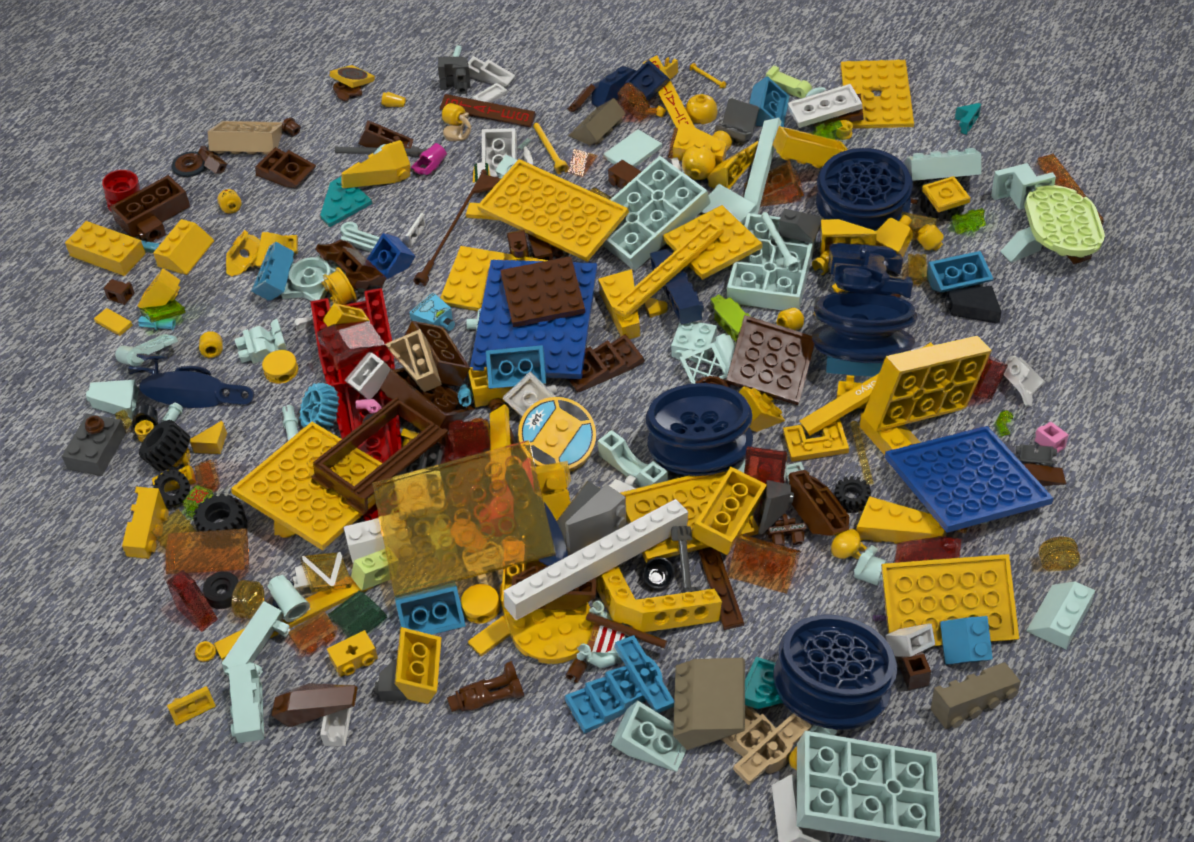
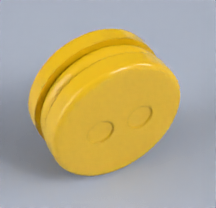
[262,350,298,384]
[461,584,500,624]

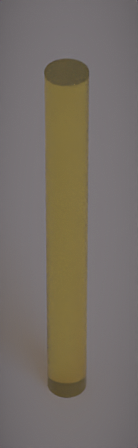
[850,421,874,484]

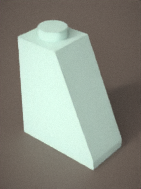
[86,380,139,419]

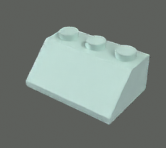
[1026,582,1095,649]

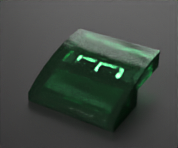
[328,590,388,638]

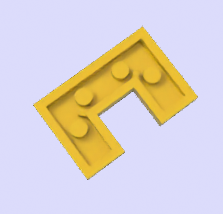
[783,419,849,462]

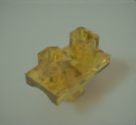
[908,253,927,284]

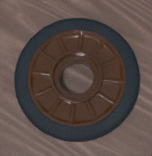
[171,151,206,177]

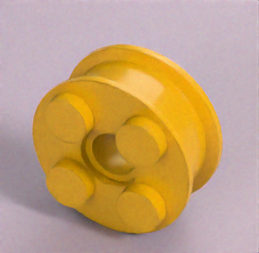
[321,267,357,305]

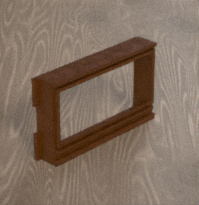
[312,397,449,515]

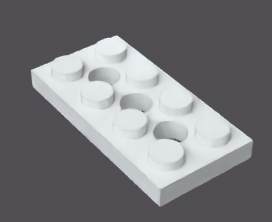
[788,84,863,128]

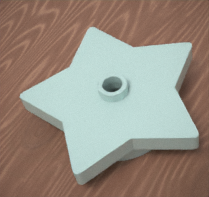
[281,255,336,301]

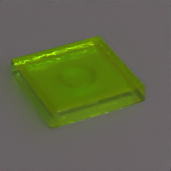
[139,299,186,323]

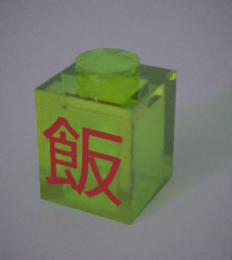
[183,485,213,517]

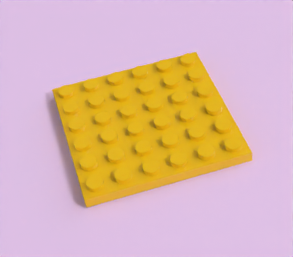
[231,422,396,551]

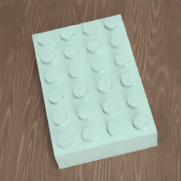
[602,156,711,271]
[727,213,817,310]
[797,731,940,842]

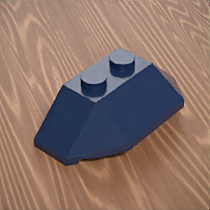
[592,66,636,107]

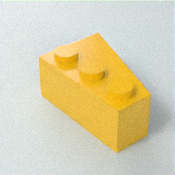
[673,121,727,167]

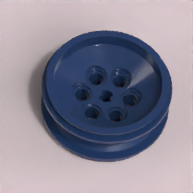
[816,148,913,231]
[812,292,917,363]
[646,383,753,476]
[773,614,897,730]

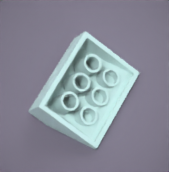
[904,148,981,181]

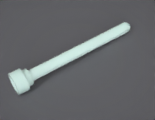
[762,212,801,273]

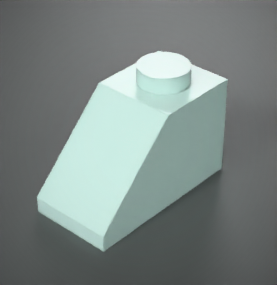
[1001,227,1042,263]

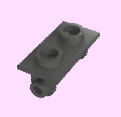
[1016,444,1057,466]

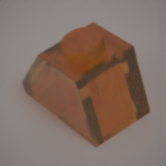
[194,459,220,491]

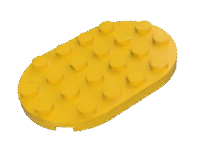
[500,560,594,664]

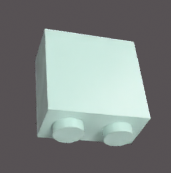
[671,322,717,363]

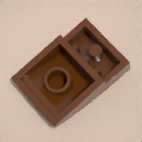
[255,147,316,188]

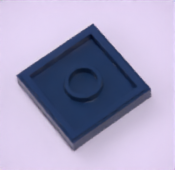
[625,59,670,103]

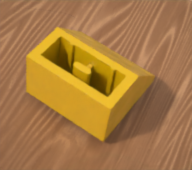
[739,386,785,432]

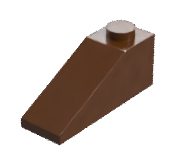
[358,120,414,148]

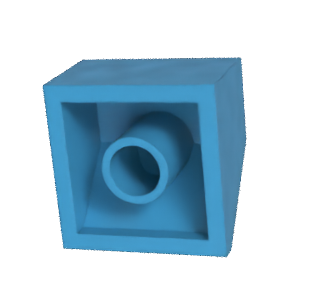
[940,616,993,665]

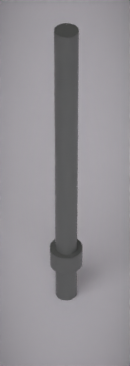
[335,147,427,157]

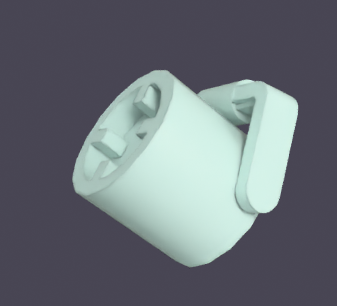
[854,545,887,586]

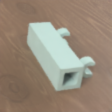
[222,601,291,677]

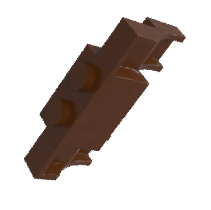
[315,239,387,290]

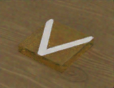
[300,552,352,593]

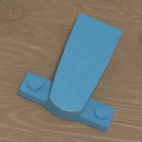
[564,635,674,734]

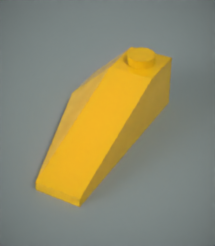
[341,140,410,188]
[707,141,759,189]

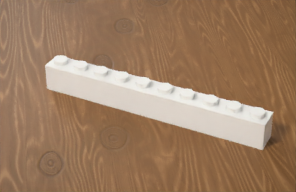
[504,499,688,620]

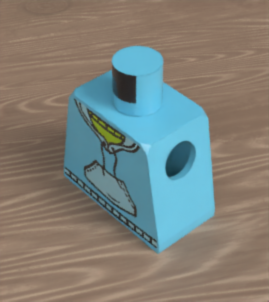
[409,293,455,331]

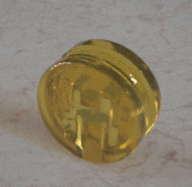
[1038,536,1080,571]
[231,580,265,619]

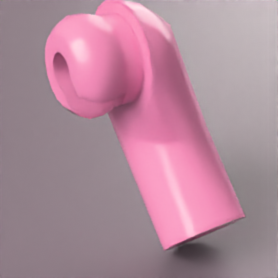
[356,399,381,414]

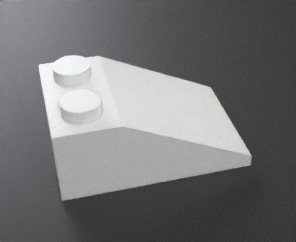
[482,128,517,177]

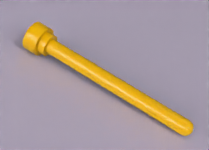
[533,123,569,175]

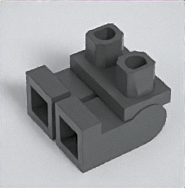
[438,56,471,94]

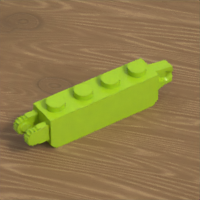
[710,295,751,342]

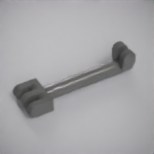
[671,526,701,593]

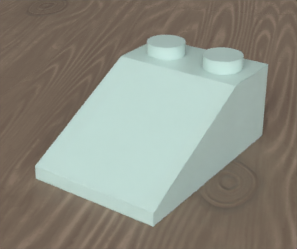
[611,701,686,772]

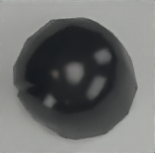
[643,557,675,590]

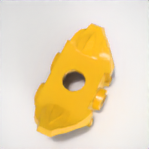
[226,230,260,277]

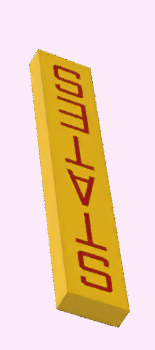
[643,55,695,130]

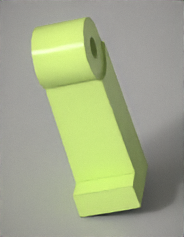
[766,65,812,98]

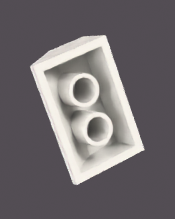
[344,513,414,564]
[772,774,830,842]

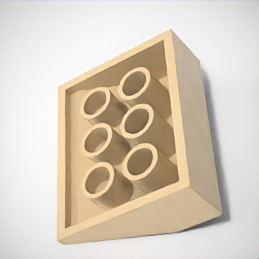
[208,121,283,155]

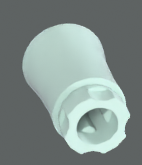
[267,575,310,622]

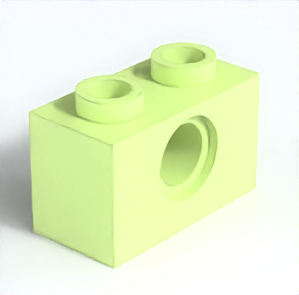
[351,547,400,591]

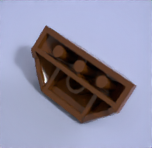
[788,470,849,536]
[512,566,596,610]

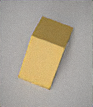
[190,421,227,454]

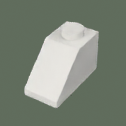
[886,624,935,657]

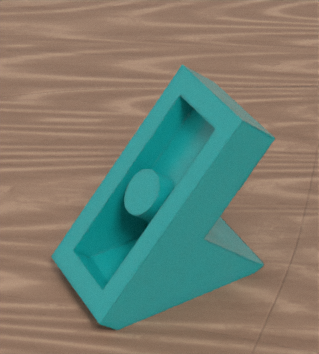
[955,103,981,135]

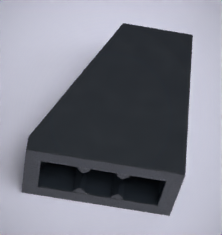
[945,286,1001,324]

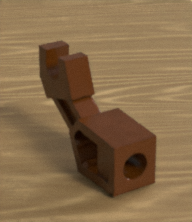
[198,146,228,174]

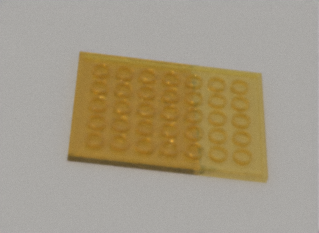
[372,440,556,598]

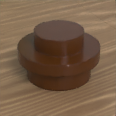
[85,416,105,434]

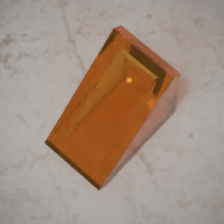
[568,149,598,177]

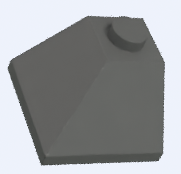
[779,208,823,243]
[758,480,794,534]

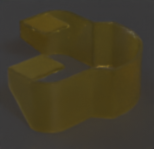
[115,410,132,430]

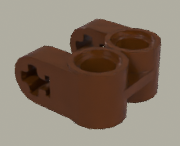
[507,230,529,258]

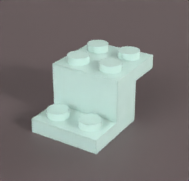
[991,163,1056,210]

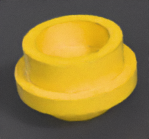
[195,641,216,662]

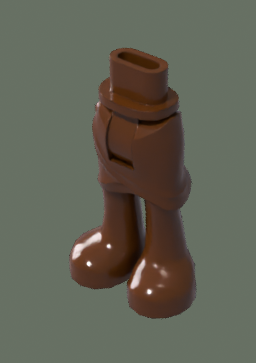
[447,661,525,712]

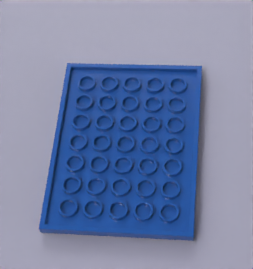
[470,260,598,379]

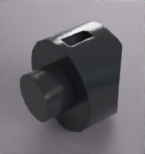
[132,404,158,429]

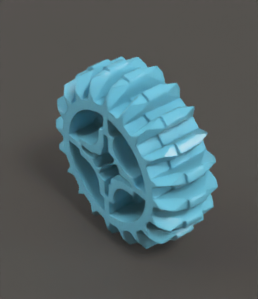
[299,383,340,431]

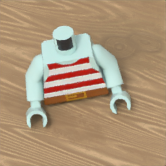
[577,601,628,669]

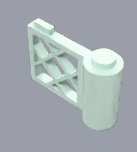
[679,333,735,384]
[115,334,178,366]

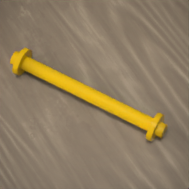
[690,63,726,89]

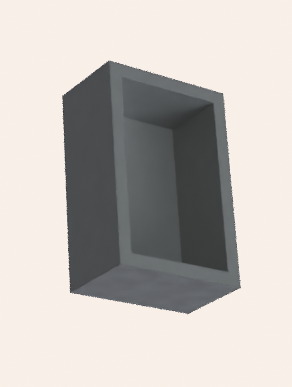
[62,414,126,476]

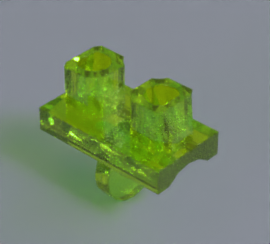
[952,208,986,235]

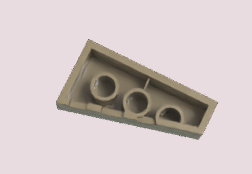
[931,662,1021,729]

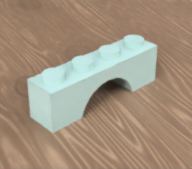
[598,430,668,487]

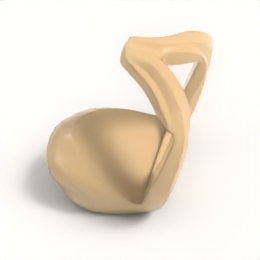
[443,112,471,141]

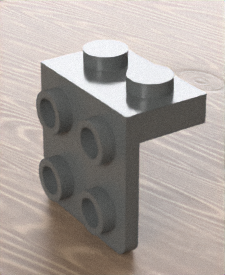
[715,98,759,143]

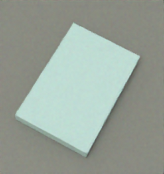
[603,129,662,167]
[700,184,757,224]

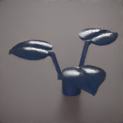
[128,353,212,376]

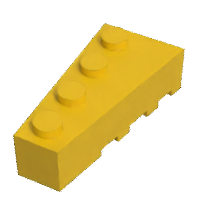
[598,269,640,339]

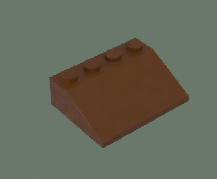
[380,368,475,430]

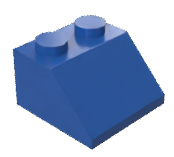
[367,233,416,280]

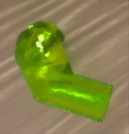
[995,410,1013,436]

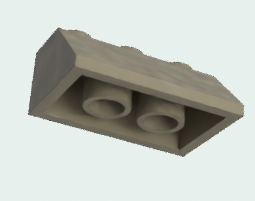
[568,98,626,145]

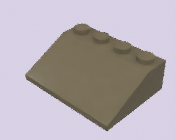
[673,658,745,750]

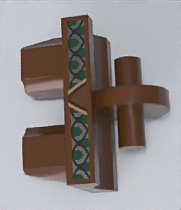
[767,513,806,547]

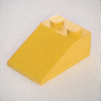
[820,219,877,256]

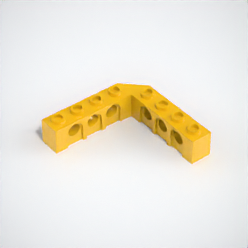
[596,566,722,632]

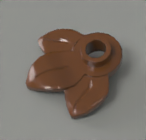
[333,82,362,102]

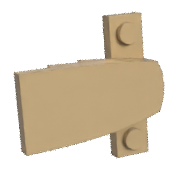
[721,705,812,785]

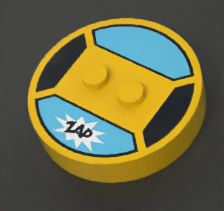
[518,397,596,472]

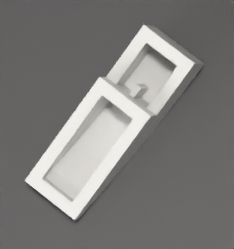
[468,56,515,87]

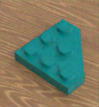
[320,177,373,227]
[745,657,783,709]

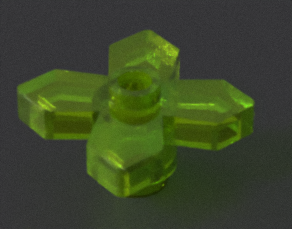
[809,120,843,140]

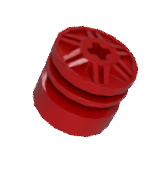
[102,170,140,212]

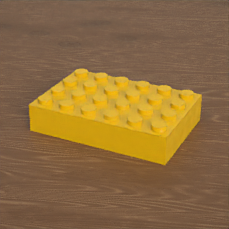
[863,336,992,431]

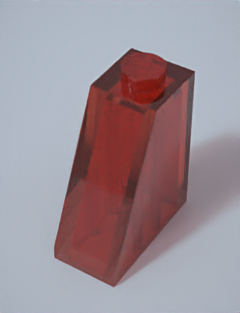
[166,569,218,632]

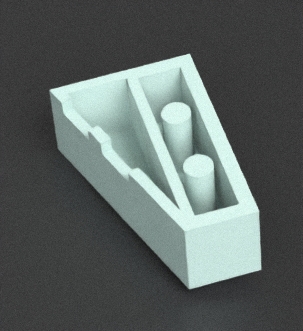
[228,663,264,744]

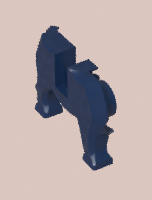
[828,243,913,299]

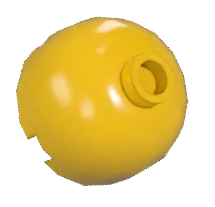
[685,94,718,124]
[682,146,716,180]

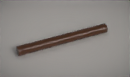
[586,612,668,649]

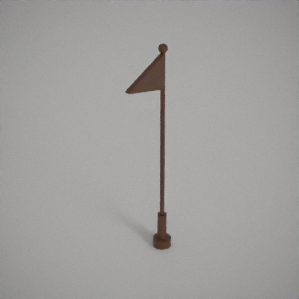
[413,169,501,286]

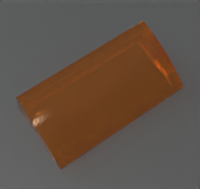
[166,529,250,574]

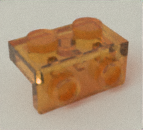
[288,611,338,654]

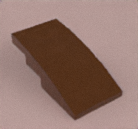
[568,334,645,392]

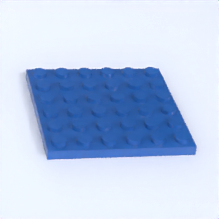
[884,426,1053,533]

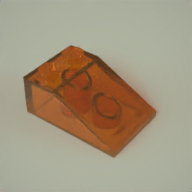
[744,161,805,207]

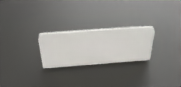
[402,213,426,247]

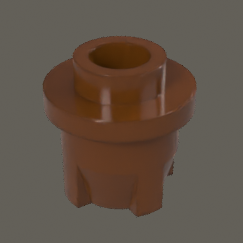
[282,117,301,137]

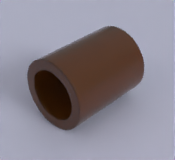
[565,658,587,683]

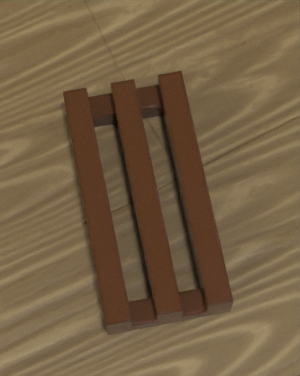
[567,83,595,112]

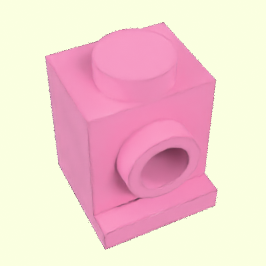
[1035,422,1069,453]

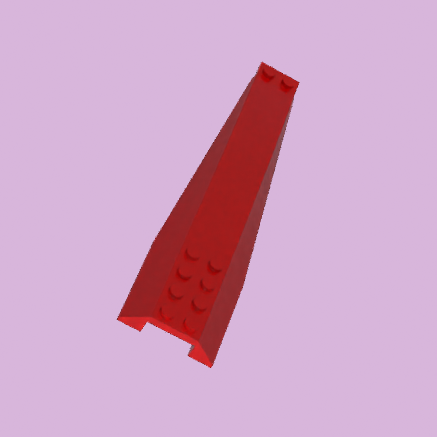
[310,288,409,532]

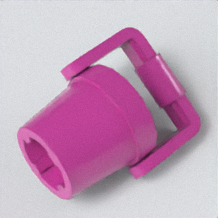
[411,143,447,175]

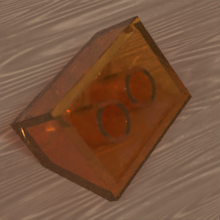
[728,535,801,594]

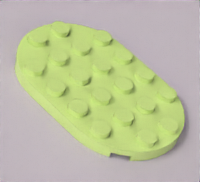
[1025,185,1105,258]

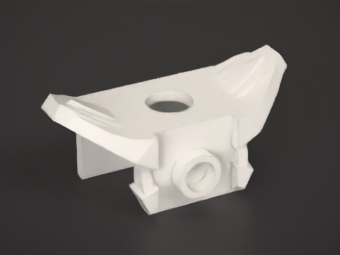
[989,356,1045,407]

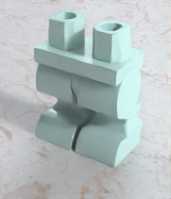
[235,319,287,364]

